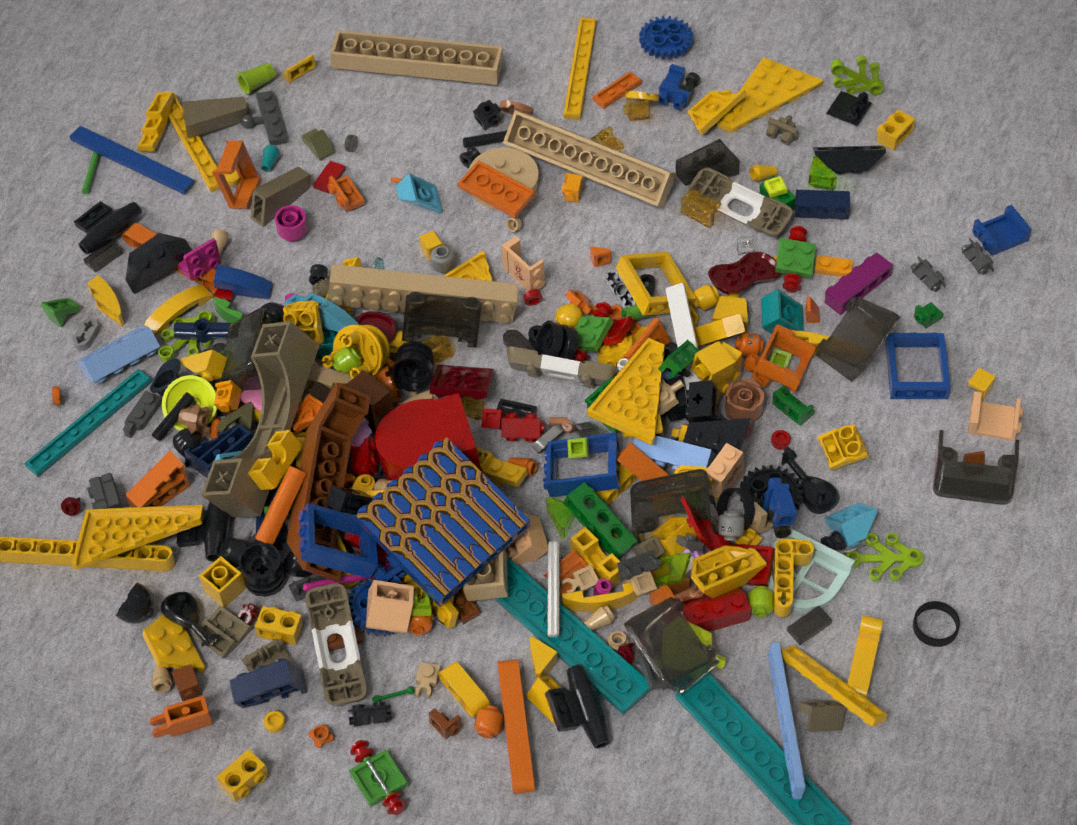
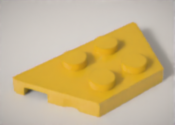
[687,89,747,135]
[443,251,492,281]
[142,614,205,673]

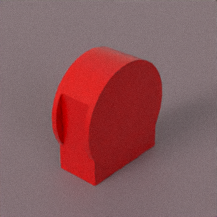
[375,393,482,481]

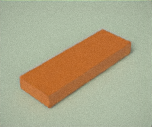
[592,71,642,109]

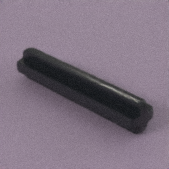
[462,130,507,148]
[152,392,195,441]

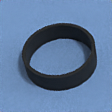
[717,488,755,531]
[913,601,960,647]

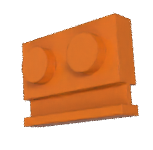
[544,549,588,597]

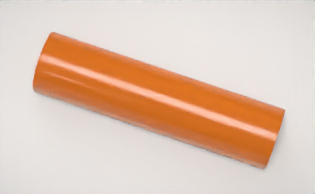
[255,466,306,545]

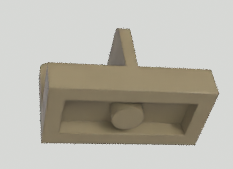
[798,700,845,732]

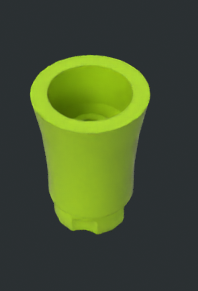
[236,63,276,95]

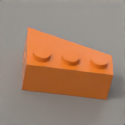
[125,451,190,508]

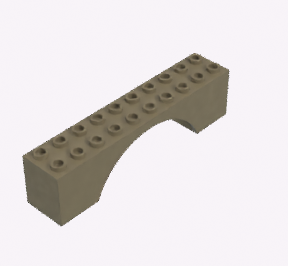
[201,321,319,517]

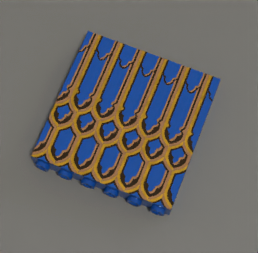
[356,437,530,607]

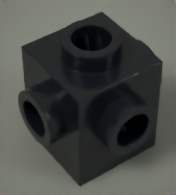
[473,99,501,131]

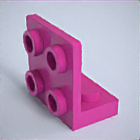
[178,238,221,281]

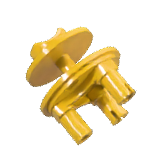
[322,324,390,379]

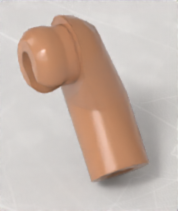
[549,417,575,434]
[675,585,704,604]

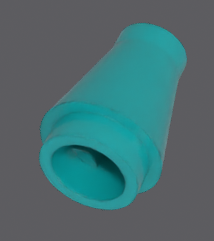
[261,145,280,172]

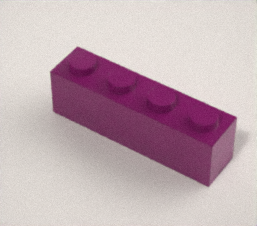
[824,252,893,315]

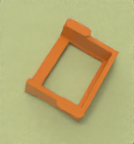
[212,140,262,209]
[753,325,816,393]

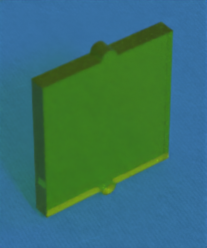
[654,553,692,586]

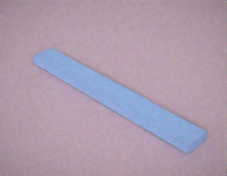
[768,643,805,799]

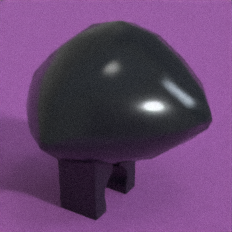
[283,551,313,578]

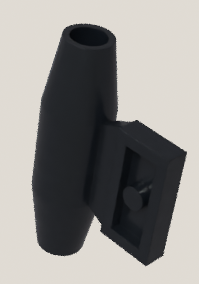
[74,201,142,255]
[176,502,230,562]
[544,665,610,749]

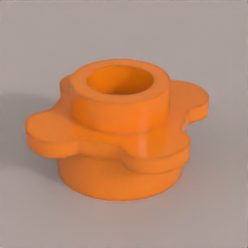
[309,724,334,748]

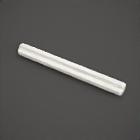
[548,541,559,637]

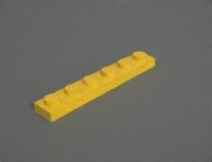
[781,645,888,727]

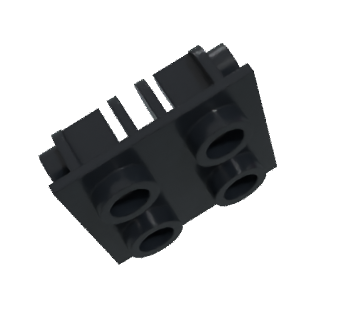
[826,91,872,126]

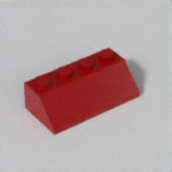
[659,587,751,632]

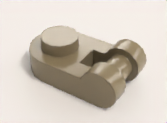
[309,278,330,297]

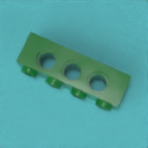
[563,482,637,559]

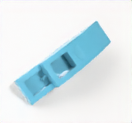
[285,293,359,332]

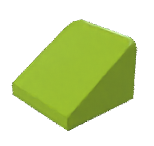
[770,348,793,368]
[567,437,589,459]

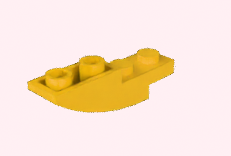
[476,448,528,487]
[400,570,459,629]

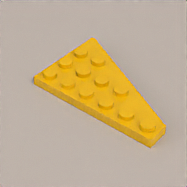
[717,57,823,133]
[587,338,665,445]
[71,505,205,570]

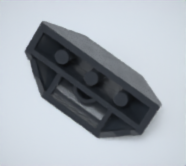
[813,145,886,174]
[125,233,192,294]

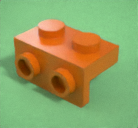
[327,175,364,212]

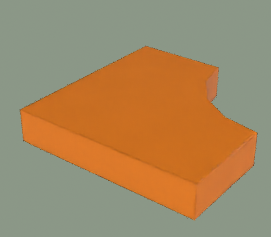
[291,394,323,434]

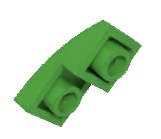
[213,297,246,330]

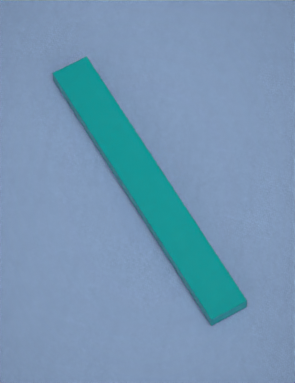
[24,369,152,477]

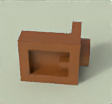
[428,708,462,739]

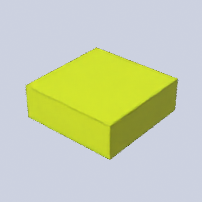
[764,176,787,198]

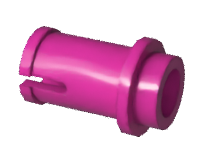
[593,579,612,596]

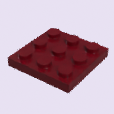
[430,365,494,400]

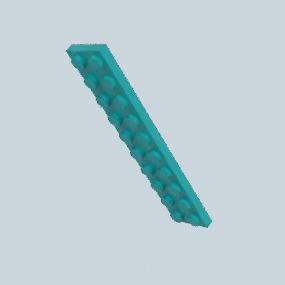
[494,558,651,715]
[675,671,851,825]

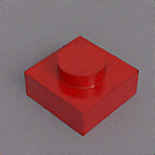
[481,408,504,430]

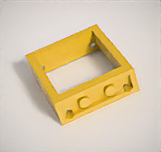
[616,251,696,316]

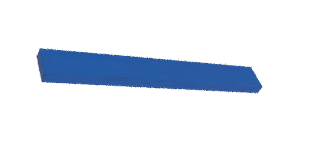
[70,126,194,195]

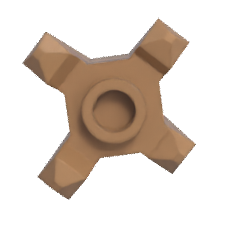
[179,403,211,437]

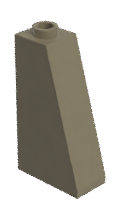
[183,96,250,138]
[251,166,311,227]

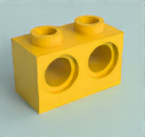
[876,109,916,151]
[255,606,304,645]
[216,749,268,802]

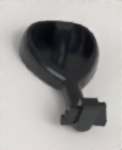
[781,447,840,514]
[161,592,220,647]

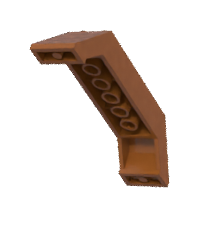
[287,383,371,582]

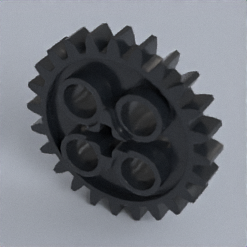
[740,465,804,521]

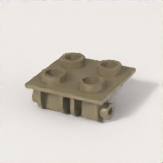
[241,638,294,672]

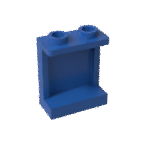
[972,205,1032,256]

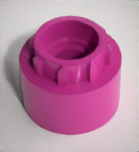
[275,205,308,242]

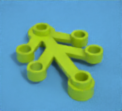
[830,55,884,95]
[158,310,215,362]
[845,533,924,582]

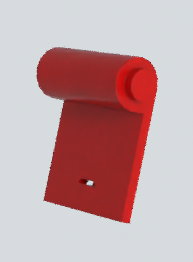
[680,496,733,551]

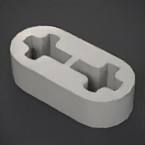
[73,318,99,351]
[532,424,564,454]

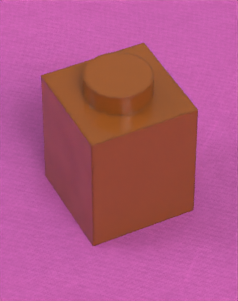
[171,664,202,702]

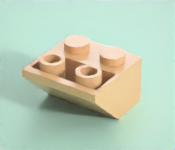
[507,512,548,565]
[366,580,414,634]

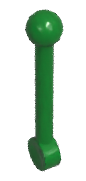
[372,686,415,703]

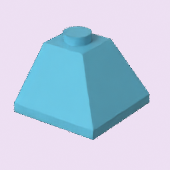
[396,173,442,213]
[824,503,877,547]

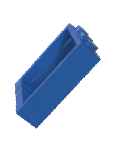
[885,332,950,399]
[543,432,620,497]
[298,503,378,578]

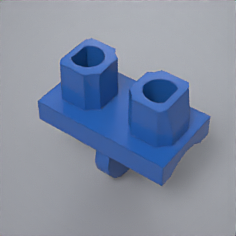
[373,555,406,584]

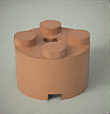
[725,379,764,423]

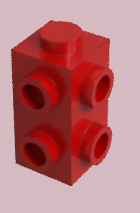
[501,413,545,442]
[350,435,379,477]

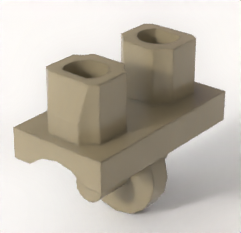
[766,115,799,146]

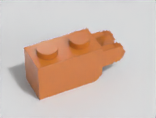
[149,695,213,738]

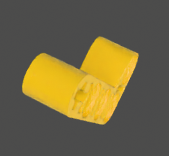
[773,539,814,618]
[847,615,883,698]

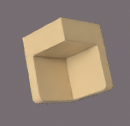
[624,571,657,596]

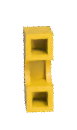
[248,430,303,490]
[570,527,622,588]

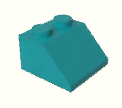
[761,289,804,334]

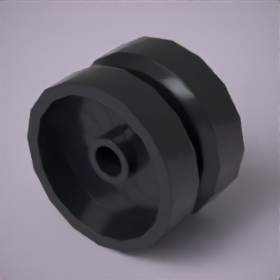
[534,320,578,360]

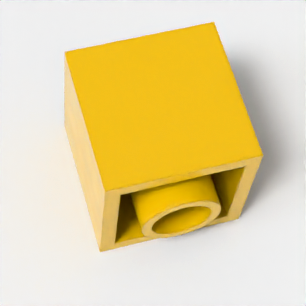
[691,341,736,385]
[199,556,246,608]

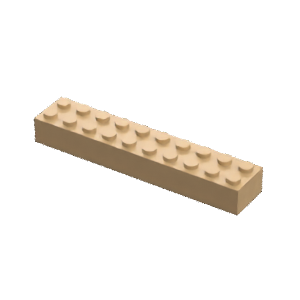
[330,30,503,85]
[503,110,677,207]
[328,264,518,324]

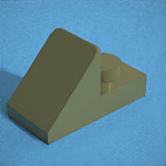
[301,128,335,161]
[216,401,253,433]

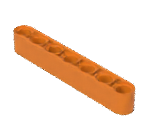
[122,223,218,292]
[497,659,535,794]

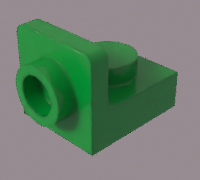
[913,302,943,329]

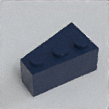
[184,424,253,478]
[229,659,308,708]

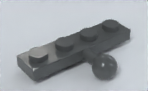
[241,91,287,145]

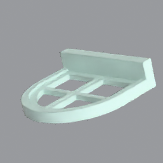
[767,528,855,612]

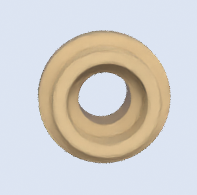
[608,631,628,651]

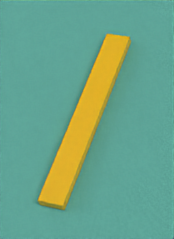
[563,18,596,120]
[168,93,220,192]

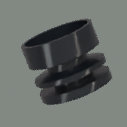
[392,341,435,392]
[239,542,286,597]

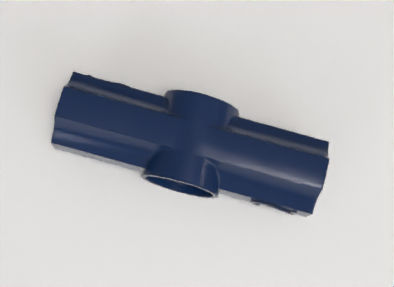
[174,318,232,343]

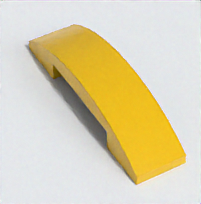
[144,285,214,337]
[562,583,641,613]

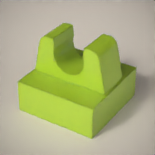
[411,592,432,616]

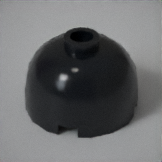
[116,582,155,624]

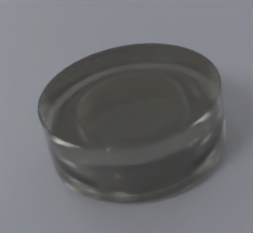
[345,134,358,153]

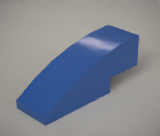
[214,265,272,299]

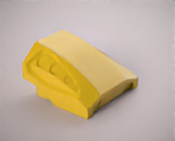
[283,301,324,344]
[817,424,870,470]

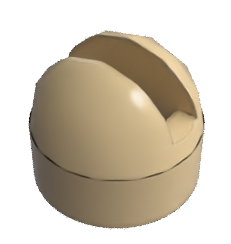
[506,217,522,232]

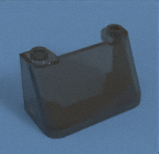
[402,292,481,348]
[815,296,901,382]
[218,308,278,391]
[624,597,720,694]

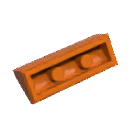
[617,442,675,497]

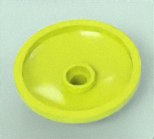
[162,375,218,431]

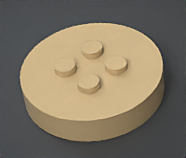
[468,148,539,209]

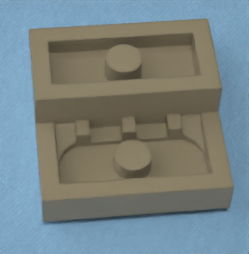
[192,605,252,658]

